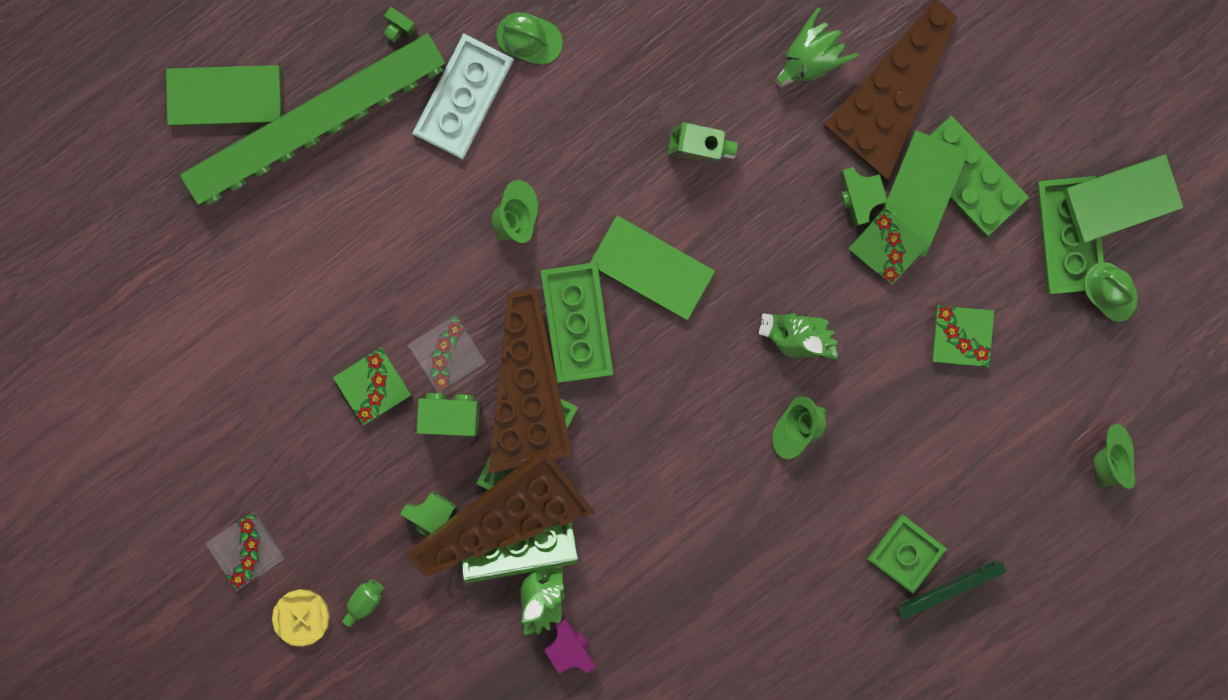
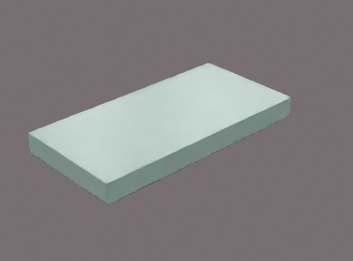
[412,33,514,160]

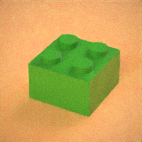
[417,393,481,436]

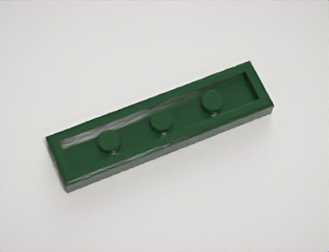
[895,560,1007,620]

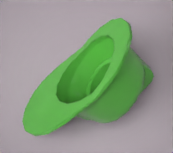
[496,12,563,65]
[491,180,538,243]
[1084,262,1138,322]
[772,396,827,459]
[1094,424,1135,489]

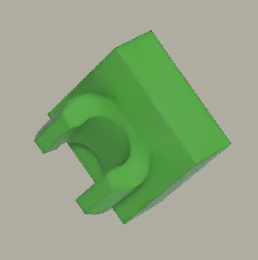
[384,6,417,42]

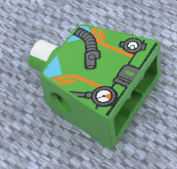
[667,122,738,163]

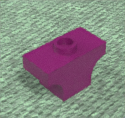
[544,616,596,674]

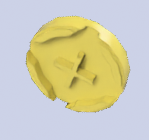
[272,589,330,647]

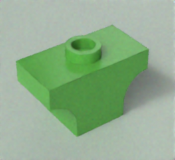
[840,167,887,227]
[400,491,457,536]

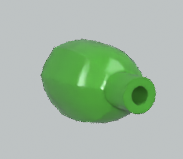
[342,579,384,627]

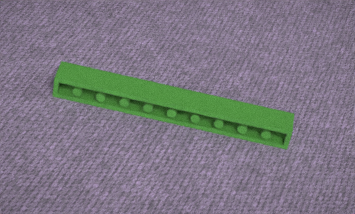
[180,32,445,205]

